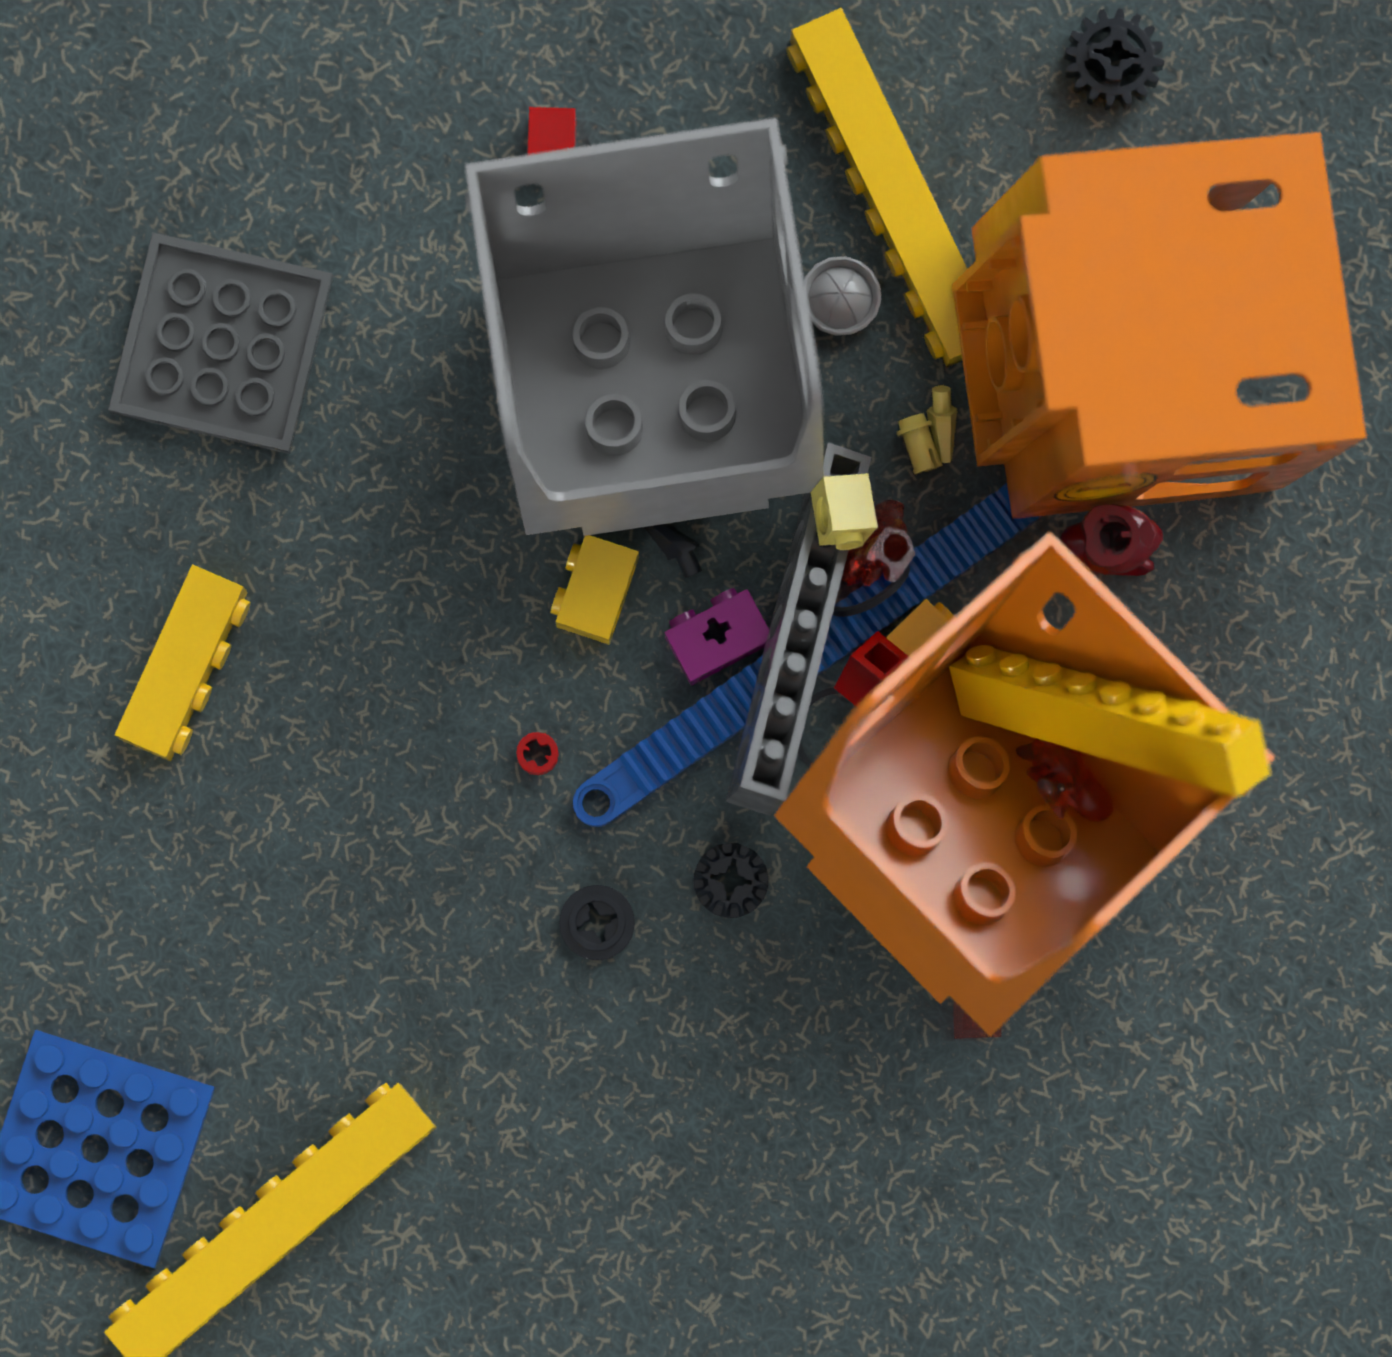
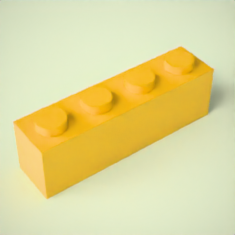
[114,564,251,762]

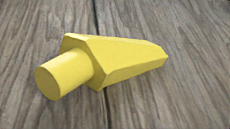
[927,385,957,463]

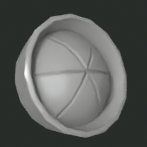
[804,256,881,336]

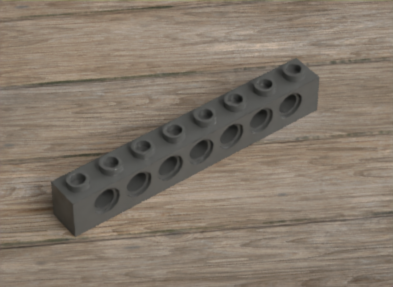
[726,443,872,816]

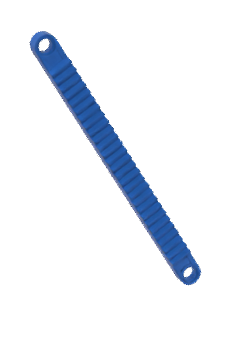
[573,483,1044,827]

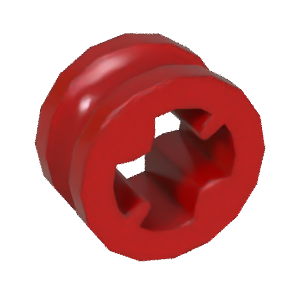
[516,732,559,775]

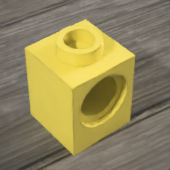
[810,474,878,550]

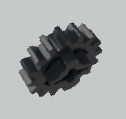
[1064,8,1165,111]

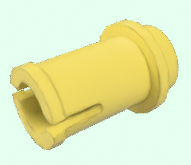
[897,413,943,475]

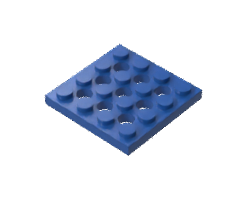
[0,1030,216,1269]

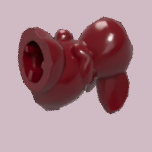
[1059,504,1163,576]

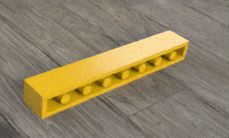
[786,7,967,367]
[949,645,1270,797]
[104,1083,437,1357]

